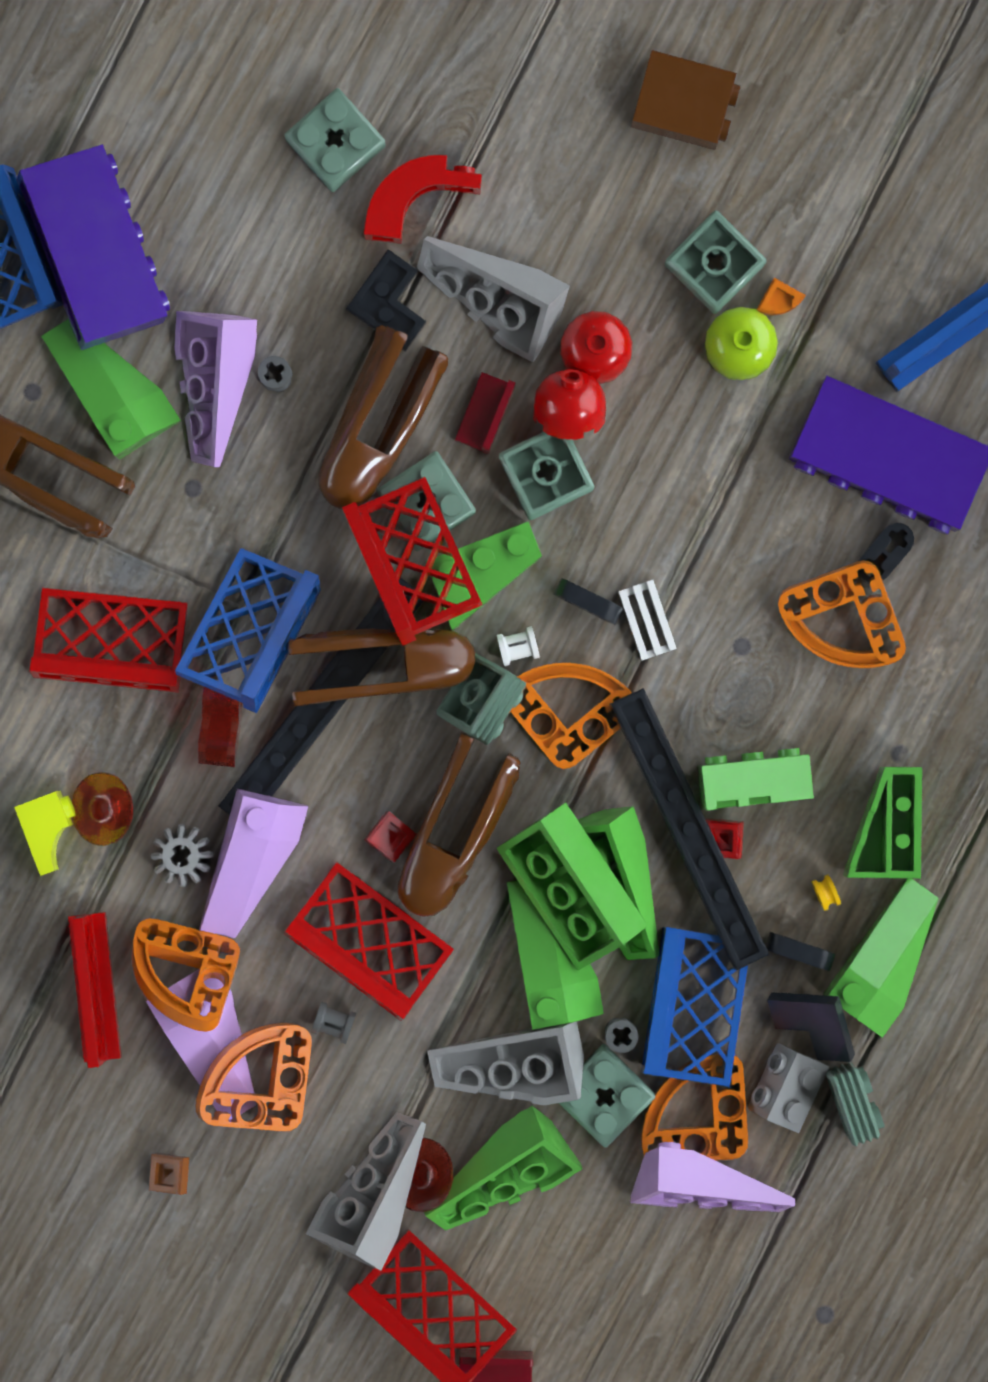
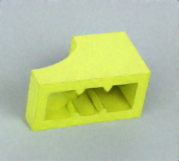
[14,791,76,876]

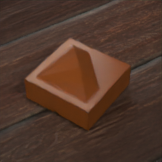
[148,1153,189,1195]

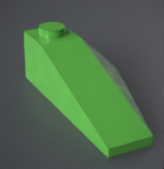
[577,806,660,960]

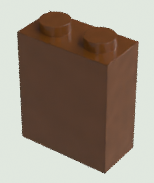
[631,50,741,150]

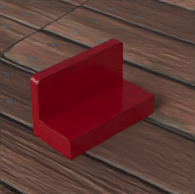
[455,372,516,454]
[459,1349,533,1382]

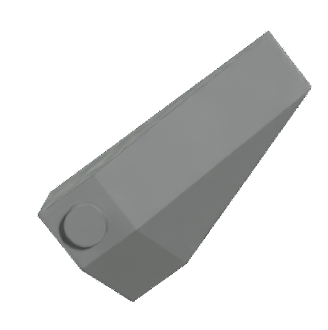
[417,236,570,362]
[427,1021,584,1105]
[306,1112,426,1271]

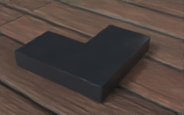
[346,249,427,352]
[767,992,855,1062]

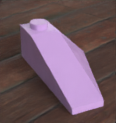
[174,311,257,467]
[199,789,308,938]
[146,969,257,1120]
[631,1142,795,1212]

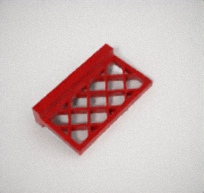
[342,477,483,646]
[29,588,188,693]
[283,862,454,1021]
[68,912,122,1068]
[347,1230,517,1382]

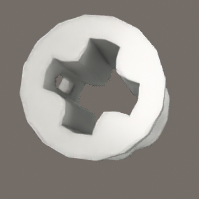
[496,626,540,666]

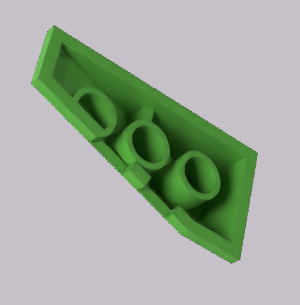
[41,319,181,460]
[823,878,939,1038]
[507,880,604,1030]
[424,1106,583,1231]

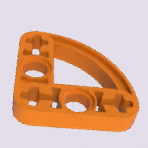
[778,560,906,668]
[510,663,632,769]
[132,918,240,1032]
[195,1023,312,1131]
[641,1051,748,1161]

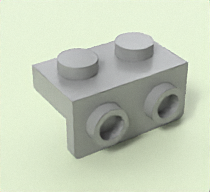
[748,1043,829,1133]

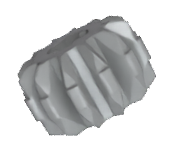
[150,824,214,887]

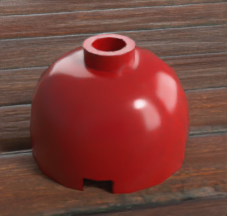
[560,311,633,384]
[533,369,606,440]

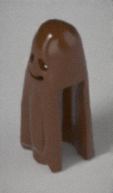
[318,325,448,510]
[0,414,135,538]
[287,628,475,706]
[398,732,521,917]

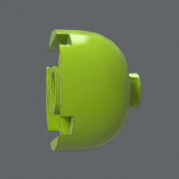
[705,307,778,380]

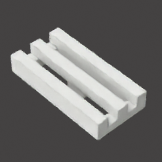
[618,580,677,661]

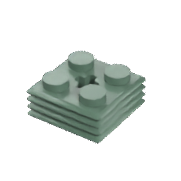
[284,88,386,192]
[665,210,767,314]
[499,432,594,520]
[377,451,476,551]
[436,653,526,745]
[559,1044,655,1147]
[826,1062,885,1147]

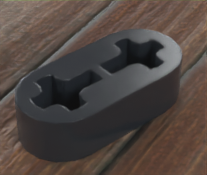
[857,523,914,584]
[553,578,623,625]
[765,932,836,971]

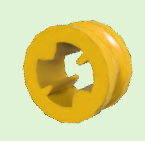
[811,874,841,911]

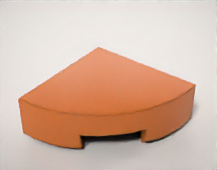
[756,278,806,316]

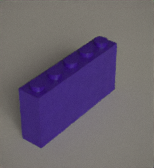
[16,144,170,350]
[788,376,988,535]

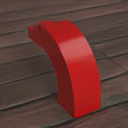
[364,155,482,244]

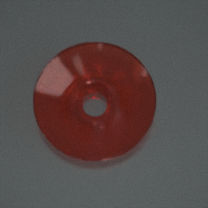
[72,772,133,846]
[405,1138,453,1212]

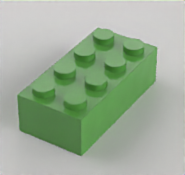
[496,803,648,971]

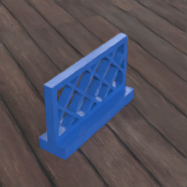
[0,164,63,329]
[876,283,988,392]
[175,548,321,713]
[641,927,748,1087]

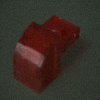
[198,687,243,768]

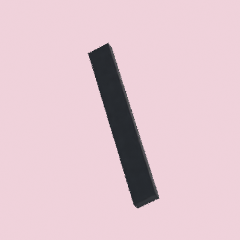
[218,577,424,815]
[609,688,769,970]

